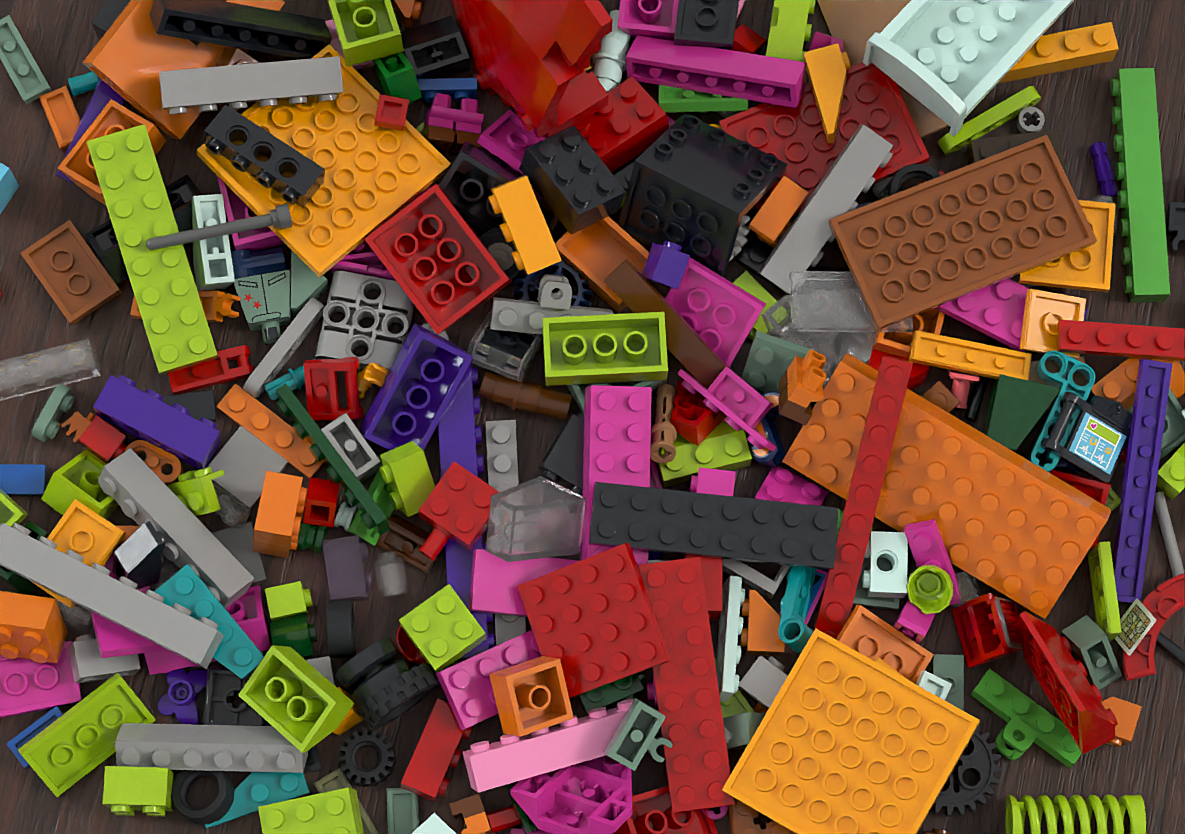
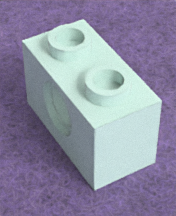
[862,531,908,598]

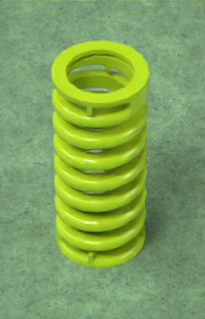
[1005,794,1146,834]

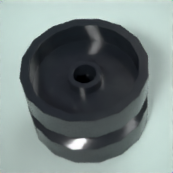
[335,637,412,710]

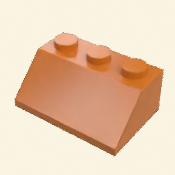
[58,99,166,205]
[1087,357,1185,410]

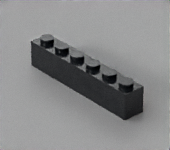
[149,0,332,59]

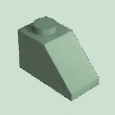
[1061,615,1122,690]

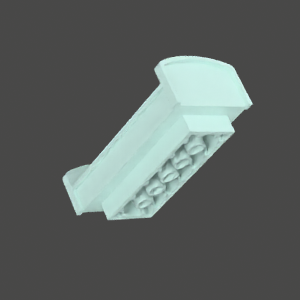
[863,0,1074,137]

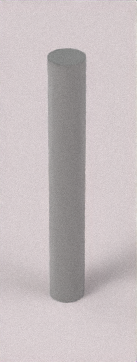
[1154,492,1185,577]

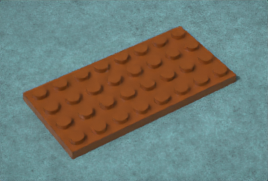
[828,135,1097,331]

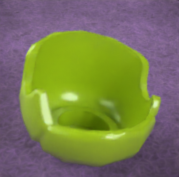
[906,564,953,614]

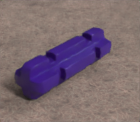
[1090,142,1118,199]

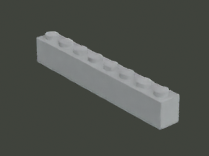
[0,523,224,669]

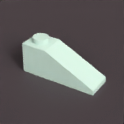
[192,194,235,291]

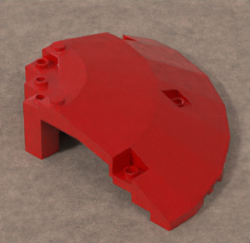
[450,0,613,138]

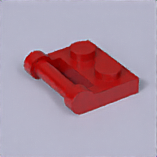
[303,357,363,421]

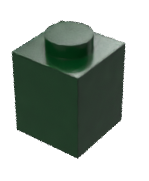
[270,613,318,657]

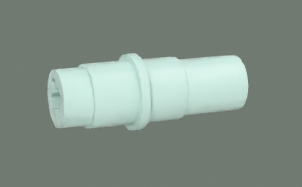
[593,10,631,92]

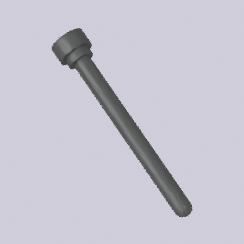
[146,204,292,250]

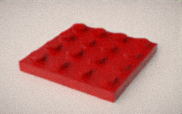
[517,543,671,699]

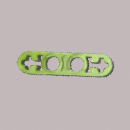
[937,86,1041,156]

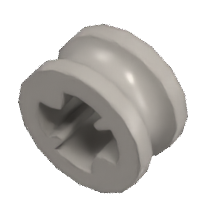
[1016,107,1045,133]

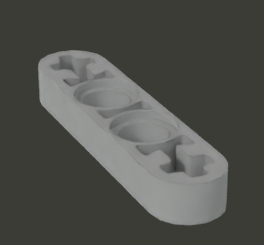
[243,298,325,398]

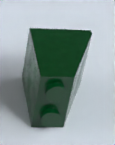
[982,374,1060,452]

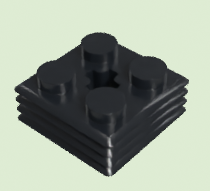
[203,667,267,726]

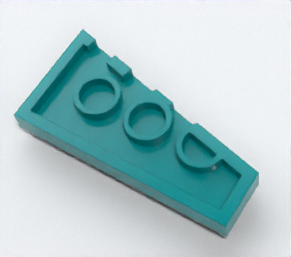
[154,564,264,679]

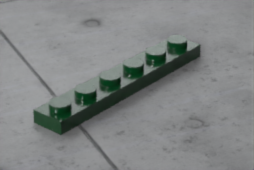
[276,383,390,536]

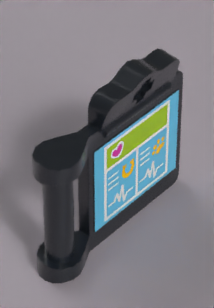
[1041,391,1132,483]

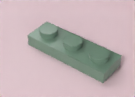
[0,15,52,105]

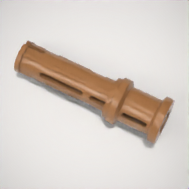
[650,384,677,463]

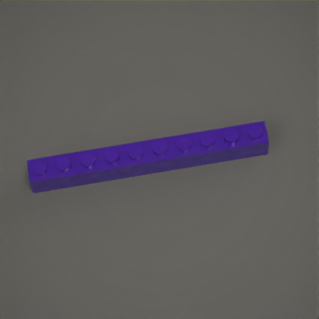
[438,362,495,663]

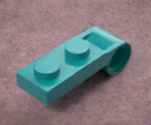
[778,566,816,653]

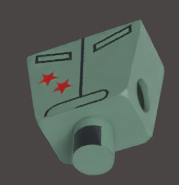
[234,270,292,344]

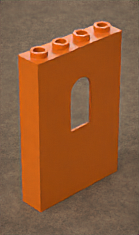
[82,0,285,139]

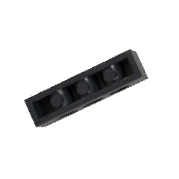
[204,105,325,208]

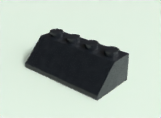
[439,141,559,233]
[85,175,203,284]

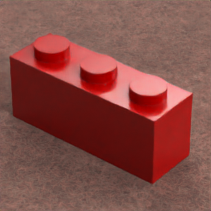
[401,699,474,802]

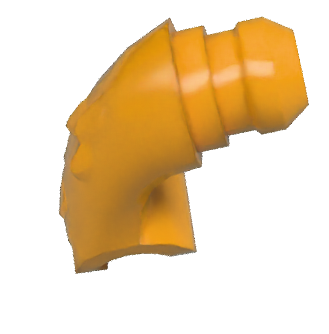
[357,362,390,400]

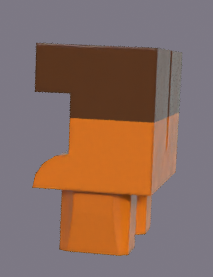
[779,349,826,426]
[449,794,491,834]

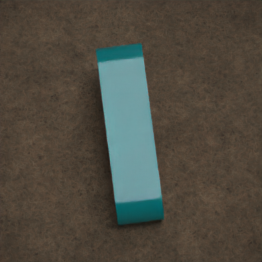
[1027,351,1096,472]

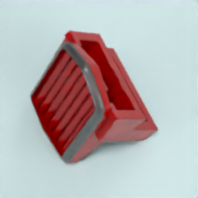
[952,593,1022,668]

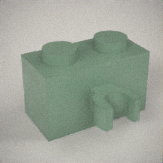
[604,698,673,771]

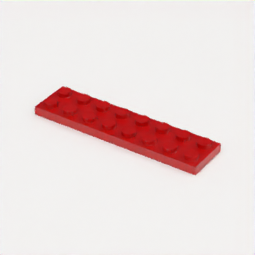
[639,557,734,813]

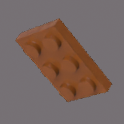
[20,220,121,326]

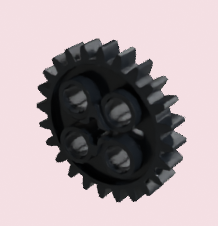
[934,724,1002,816]

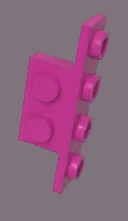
[677,366,776,451]

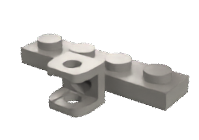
[490,274,613,335]

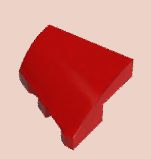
[671,380,727,446]

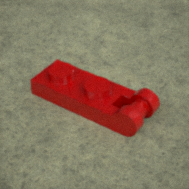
[168,345,254,395]

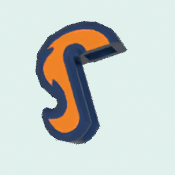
[747,391,786,468]

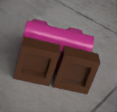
[422,93,484,154]

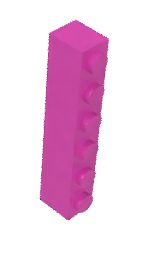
[626,35,806,108]

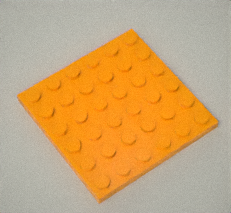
[197,44,451,278]
[722,628,980,834]

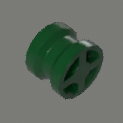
[297,521,328,555]

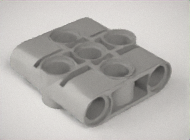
[315,271,415,371]

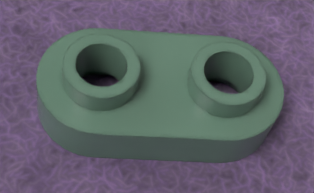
[32,383,75,442]

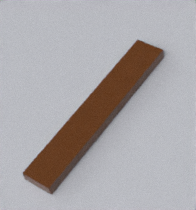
[604,259,729,389]

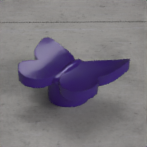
[158,668,208,725]

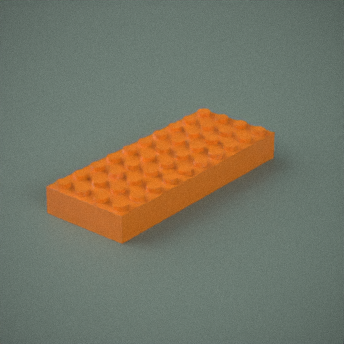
[782,353,1111,619]

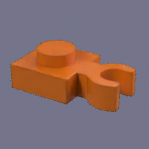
[198,290,241,323]

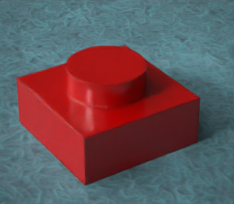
[374,94,409,131]

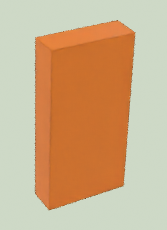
[39,86,81,151]

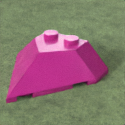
[510,755,632,834]

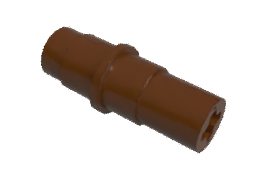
[479,371,573,421]

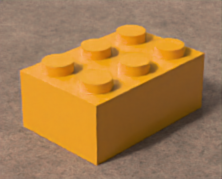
[488,175,562,274]

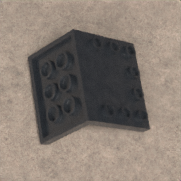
[618,113,788,278]

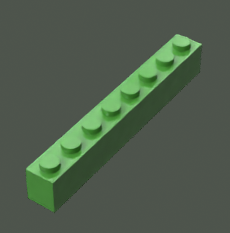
[1110,68,1170,303]

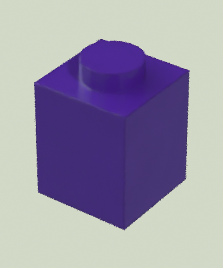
[642,241,690,290]

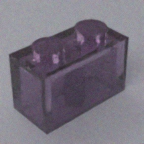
[322,535,373,602]

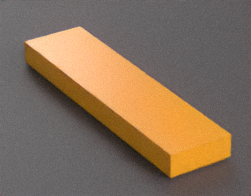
[909,330,1032,380]

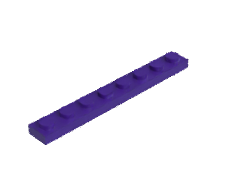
[1113,359,1172,603]

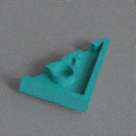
[205,772,310,829]

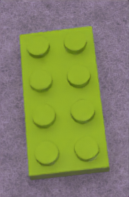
[18,672,156,797]

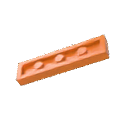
[216,383,325,480]

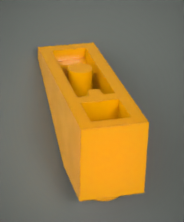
[804,43,850,144]

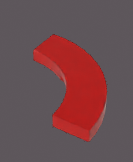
[1122,573,1185,682]

